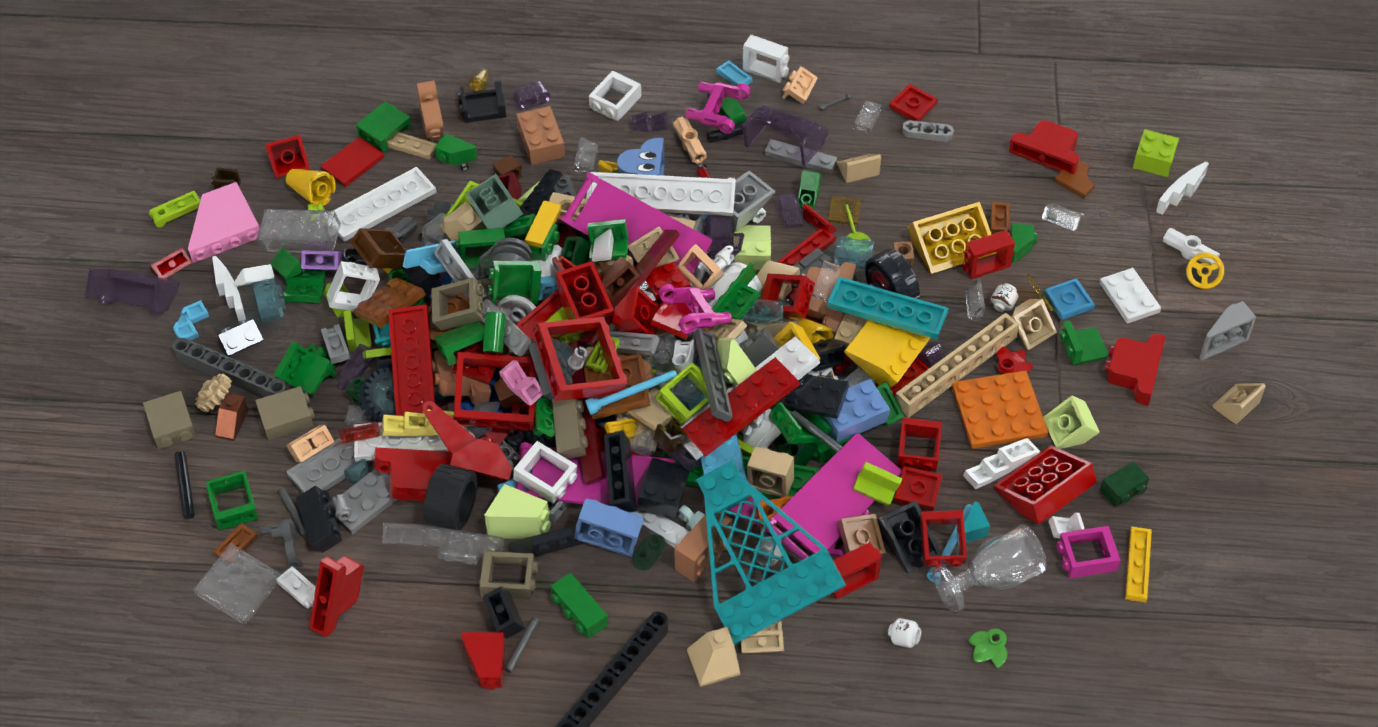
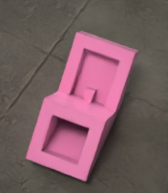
[499,360,544,406]

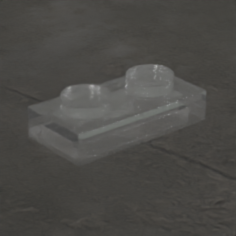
[853,100,882,133]
[812,260,842,302]

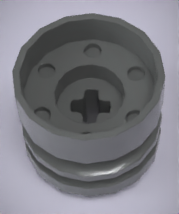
[488,238,532,276]

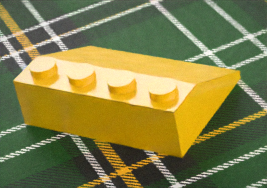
[907,202,997,275]
[844,320,930,388]

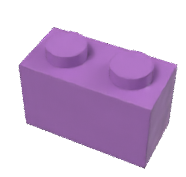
[301,250,343,270]

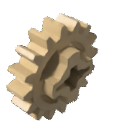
[195,373,232,412]

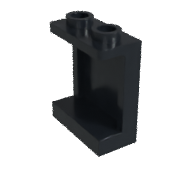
[457,81,507,123]

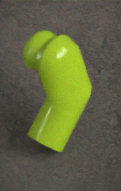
[559,332,584,345]

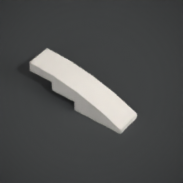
[1156,162,1209,215]
[212,256,246,321]
[963,438,1040,489]

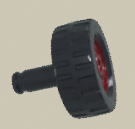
[865,249,920,299]

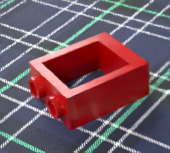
[962,230,1015,279]
[758,273,815,318]
[897,417,942,472]
[920,510,967,568]
[832,542,882,600]

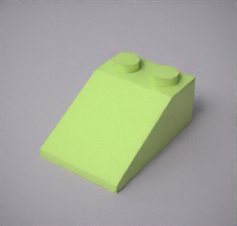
[734,225,771,270]

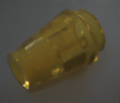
[470,69,489,92]

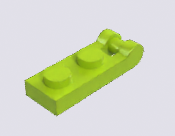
[149,191,201,228]

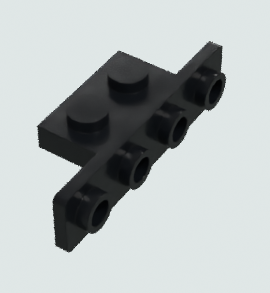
[519,169,563,217]
[509,525,586,557]

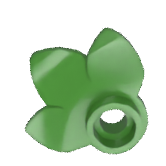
[969,629,1008,668]

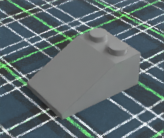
[715,171,775,232]
[1199,301,1256,361]

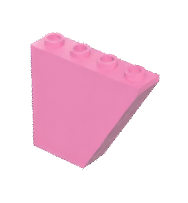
[188,182,262,263]

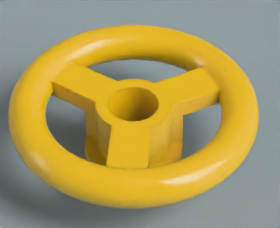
[1186,252,1224,289]

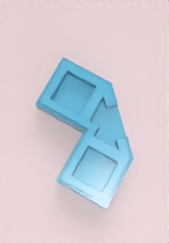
[173,300,209,340]

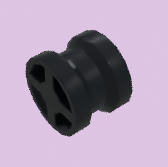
[504,430,528,453]

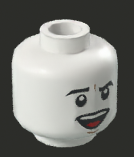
[888,618,921,648]

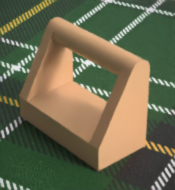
[678,244,724,289]

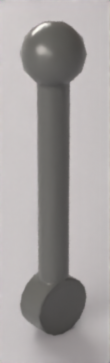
[820,93,852,111]

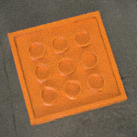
[951,371,1048,449]

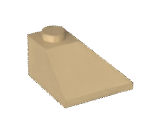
[438,201,488,241]
[1012,299,1057,350]
[687,627,740,687]

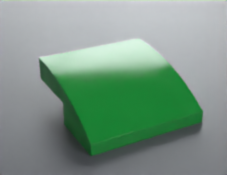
[283,269,327,303]

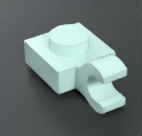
[678,505,705,531]

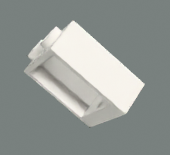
[743,35,789,83]
[589,71,641,121]
[327,261,380,311]
[513,441,578,503]

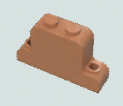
[417,80,444,141]
[795,262,856,336]
[432,350,491,406]

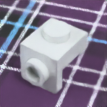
[1048,513,1084,538]

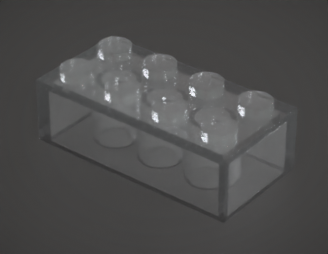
[257,209,341,253]

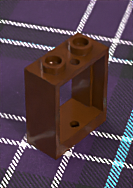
[350,228,406,269]

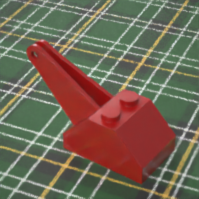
[552,255,614,320]
[422,401,512,482]

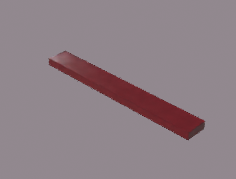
[578,230,680,346]
[560,341,605,485]

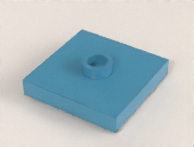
[1043,278,1095,320]

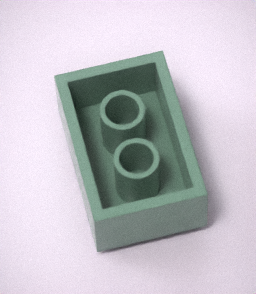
[466,174,523,229]

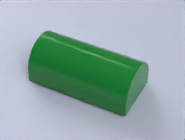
[483,312,506,354]

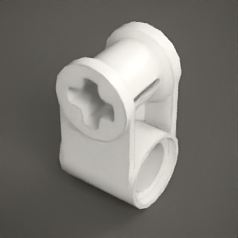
[672,339,698,373]

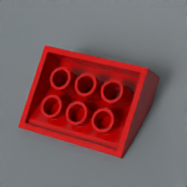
[993,445,1097,524]

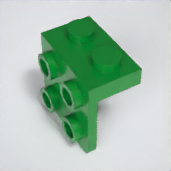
[588,219,629,262]
[1059,321,1108,365]
[274,341,331,395]

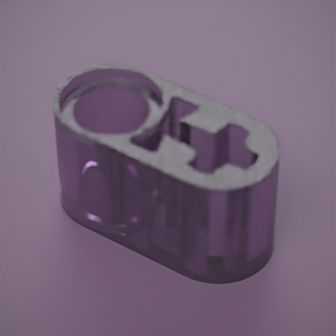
[514,81,551,110]

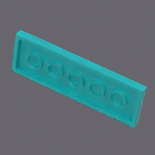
[827,277,949,339]

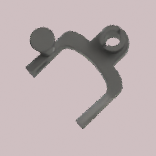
[259,519,303,569]

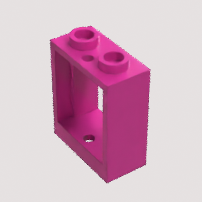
[1057,526,1121,578]

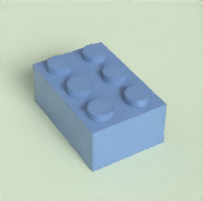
[824,379,890,443]
[574,498,644,557]

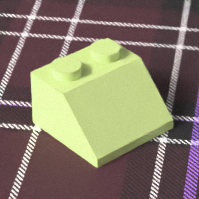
[717,338,756,385]
[1043,396,1100,449]

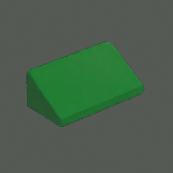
[269,248,302,280]

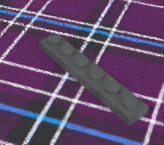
[694,328,733,422]

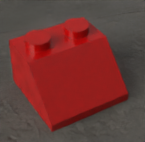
[265,135,310,178]
[612,286,659,335]

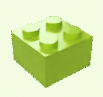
[1133,129,1179,177]

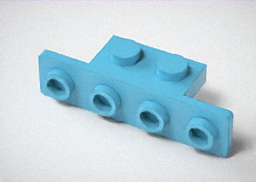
[403,240,459,275]

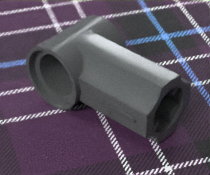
[385,216,417,247]

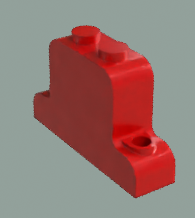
[1009,120,1079,175]
[1104,334,1166,406]
[373,447,451,502]
[309,556,364,637]

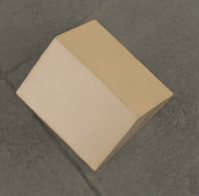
[837,154,881,183]
[1212,383,1266,424]

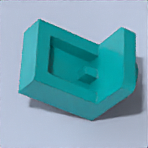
[373,323,391,348]

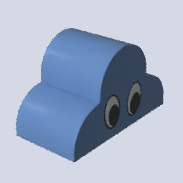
[617,138,665,176]

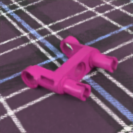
[686,81,751,134]
[658,284,731,334]

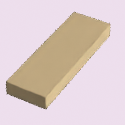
[387,132,437,160]

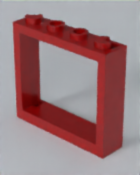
[533,317,627,401]
[453,351,536,431]

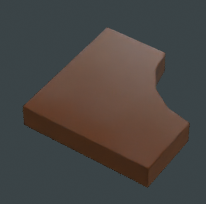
[1054,160,1095,199]

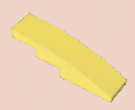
[382,409,466,436]

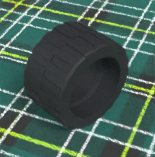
[423,464,478,531]

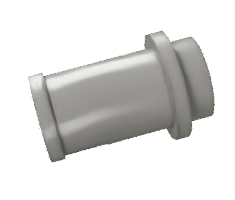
[568,347,587,370]
[332,495,351,521]

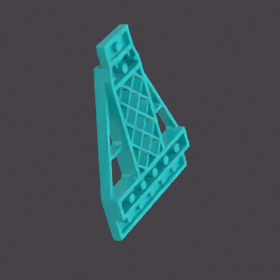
[696,460,846,645]

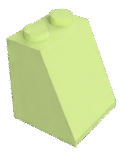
[485,484,551,539]

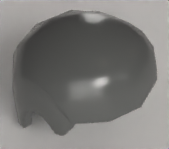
[426,201,453,224]

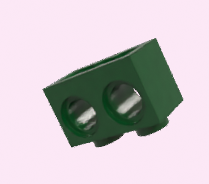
[774,433,818,466]

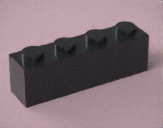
[604,430,637,513]

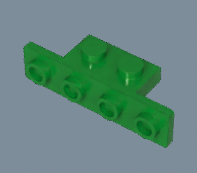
[711,263,760,328]
[533,377,555,438]

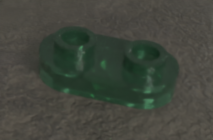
[633,534,665,570]

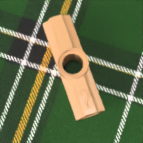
[673,116,707,164]

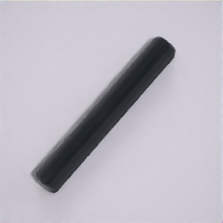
[175,451,195,519]

